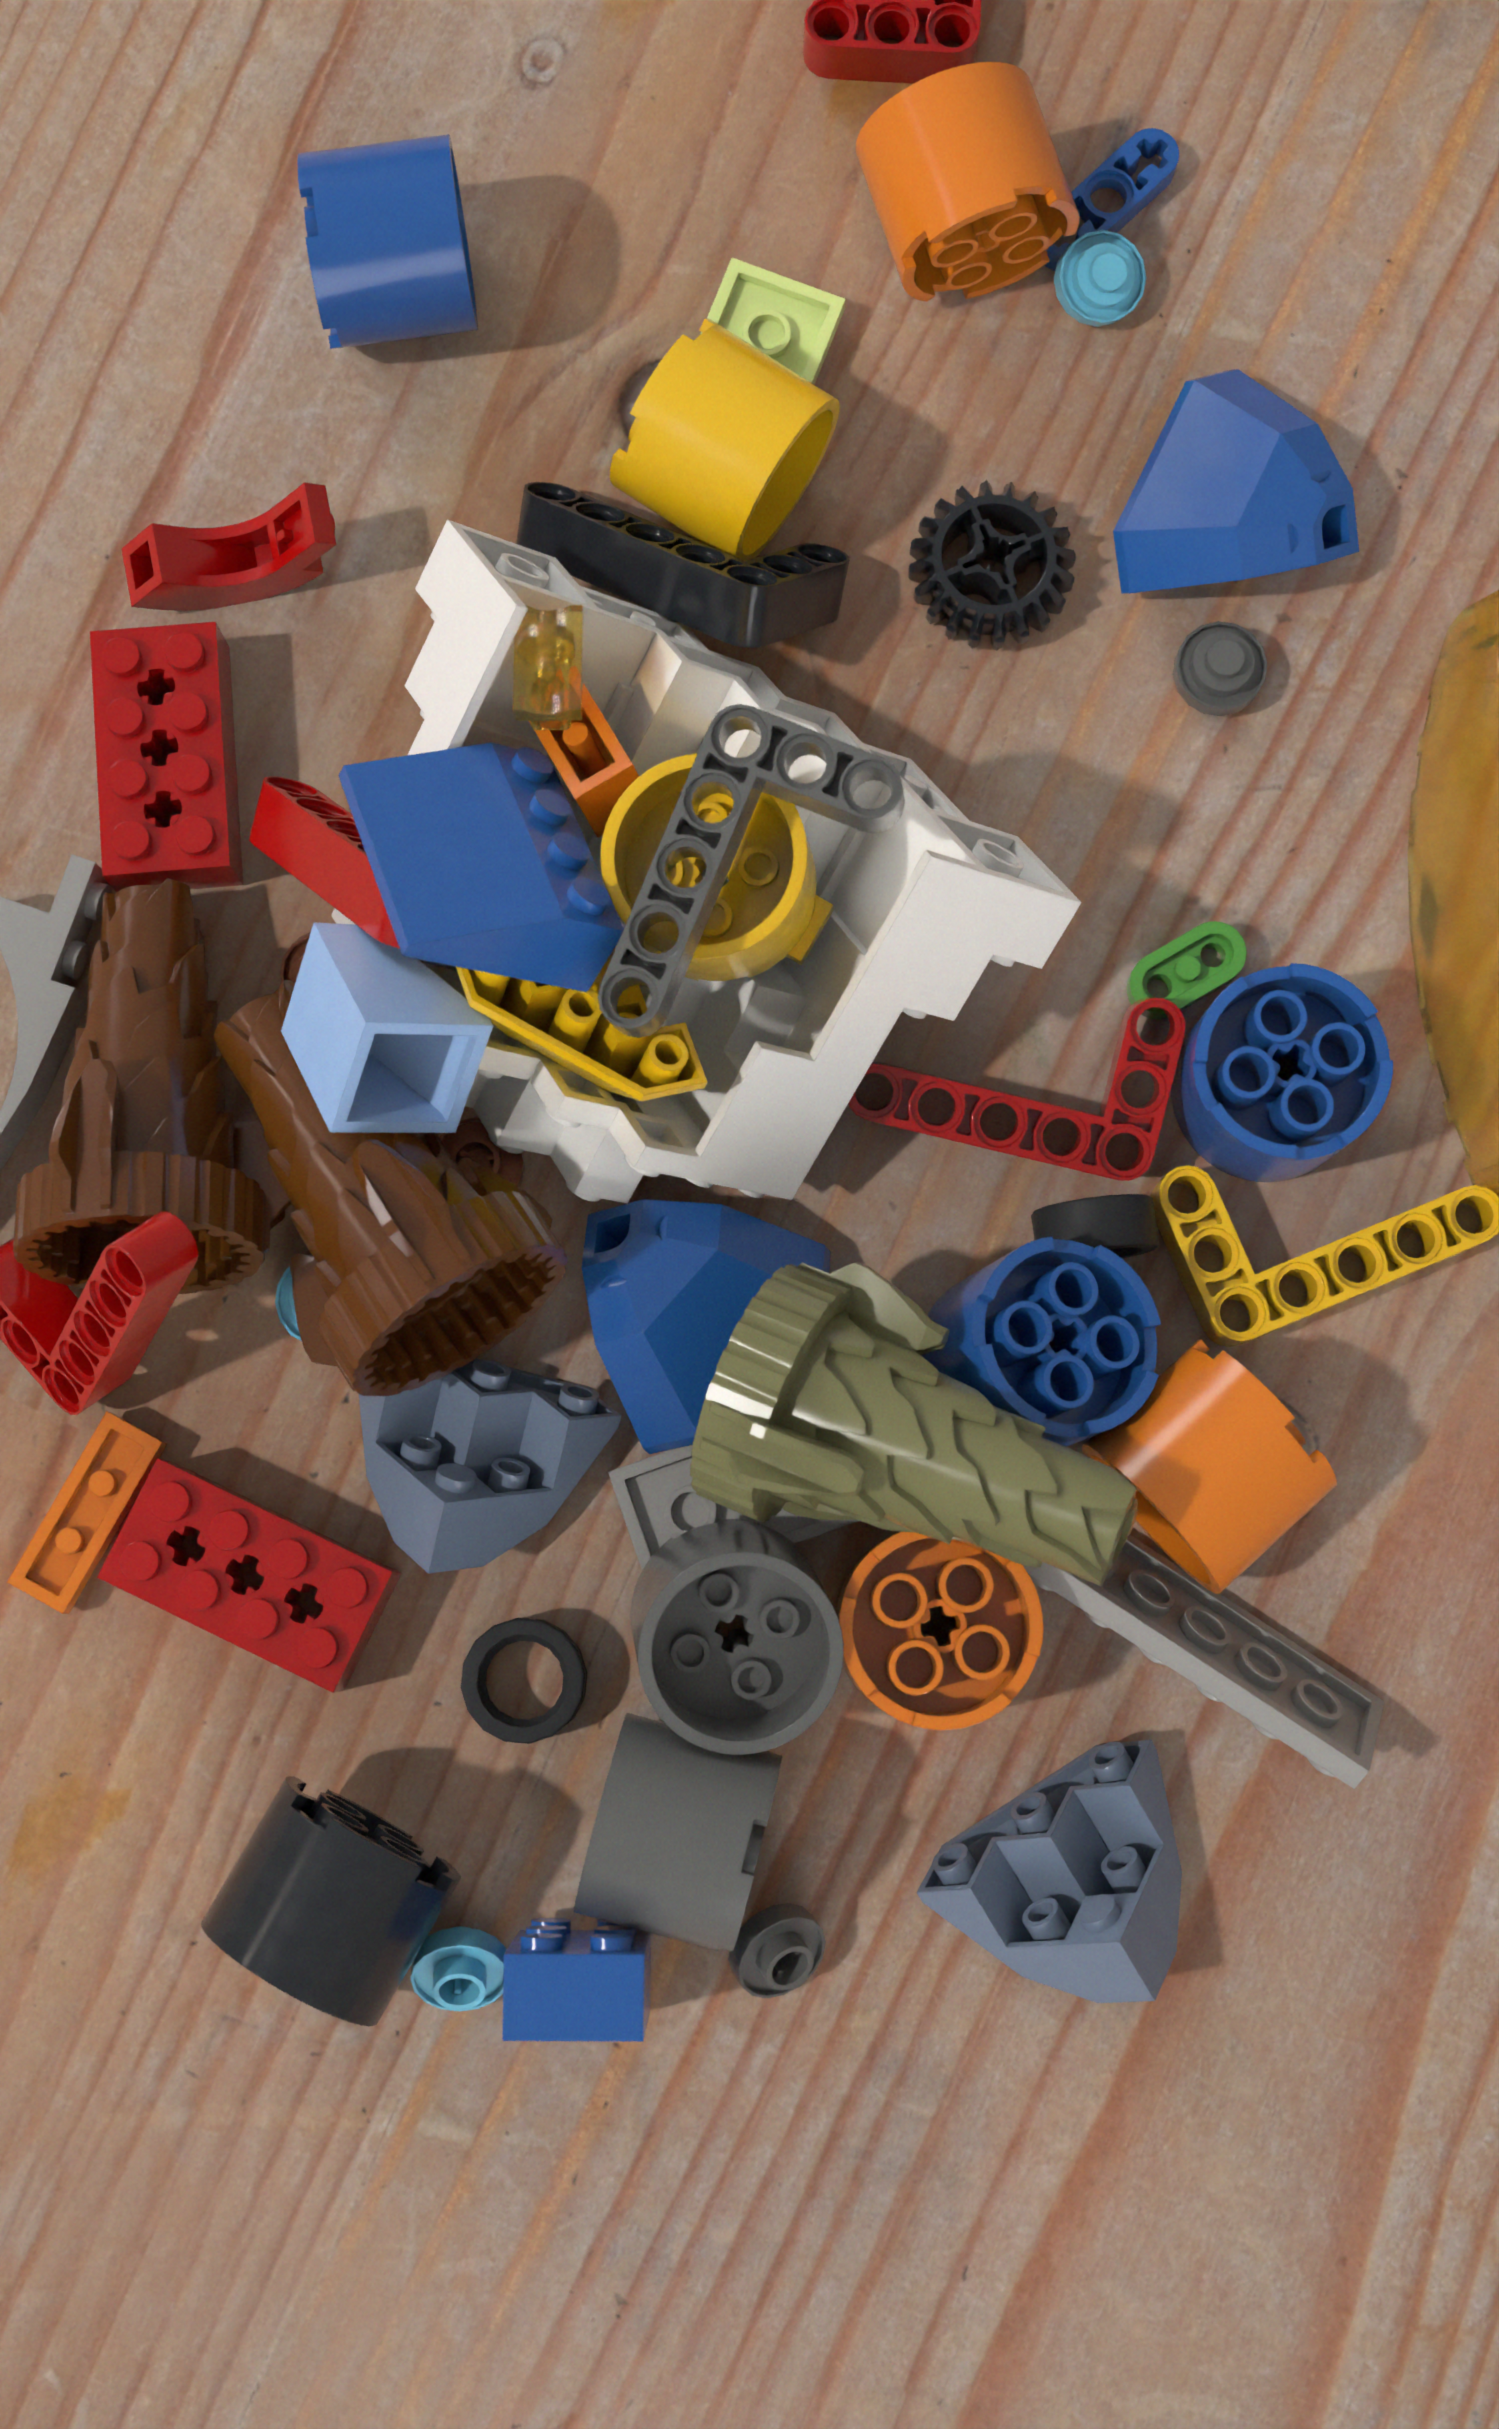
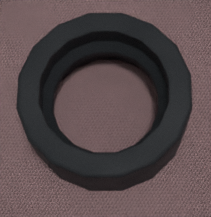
[1031,1194,1159,1258]
[461,1618,587,1744]

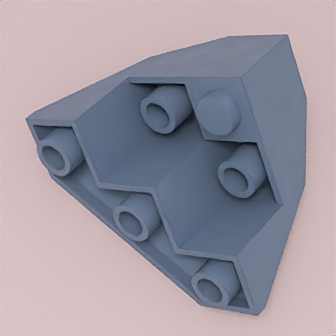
[359,1358,622,1574]
[916,1740,1182,2003]

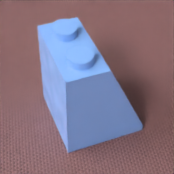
[281,923,493,1133]

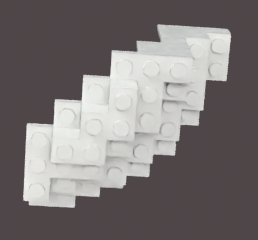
[331,520,1082,1203]

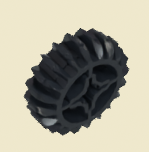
[908,479,1076,651]

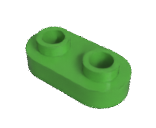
[1126,921,1247,1020]

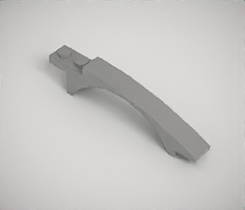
[0,855,111,1172]

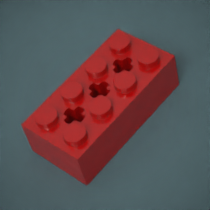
[90,621,243,892]
[97,1458,402,1693]

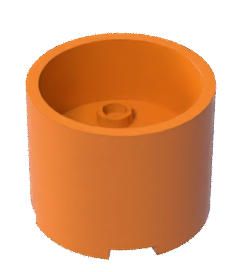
[855,62,1079,302]
[1082,1339,1337,1594]
[835,1532,1043,1730]

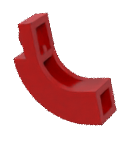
[121,482,336,611]

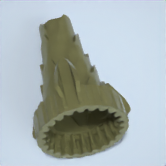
[690,1262,1138,1586]

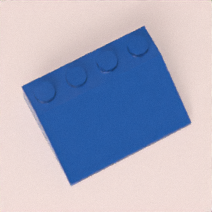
[338,742,624,992]

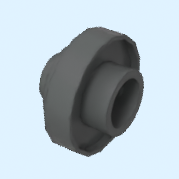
[1173,621,1267,716]
[728,1903,826,1999]

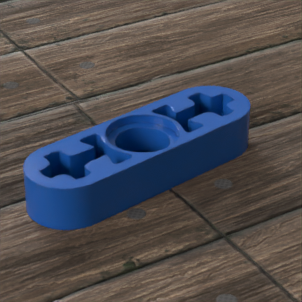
[1045,128,1179,271]

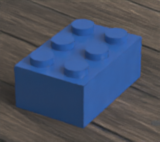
[502,1918,651,2042]

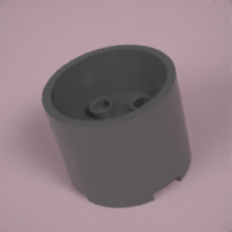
[630,1519,843,1755]
[574,1713,782,1951]

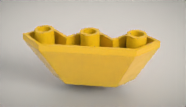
[456,945,707,1101]

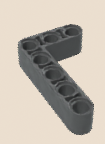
[598,704,905,1038]

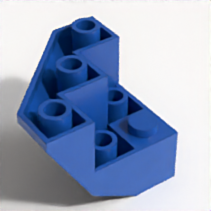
[1113,369,1360,594]
[581,1199,831,1454]

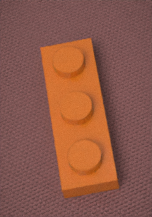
[7,1411,167,1614]

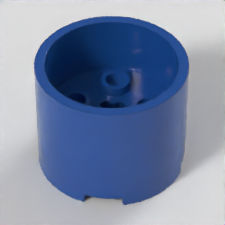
[297,134,478,349]
[1171,963,1393,1182]
[922,1236,1161,1447]

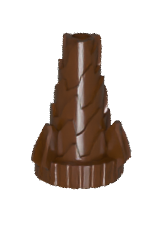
[13,878,291,1294]
[213,980,568,1396]

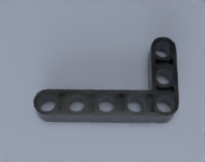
[516,482,850,648]

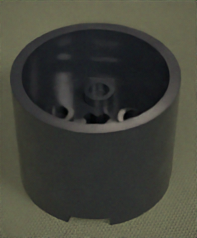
[201,1776,461,2026]

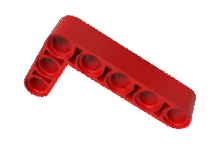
[803,0,981,84]
[249,776,400,949]
[848,997,1185,1181]
[0,1211,198,1415]

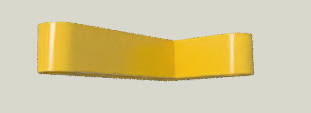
[1151,1165,1499,1347]

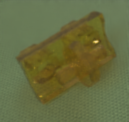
[513,605,584,730]

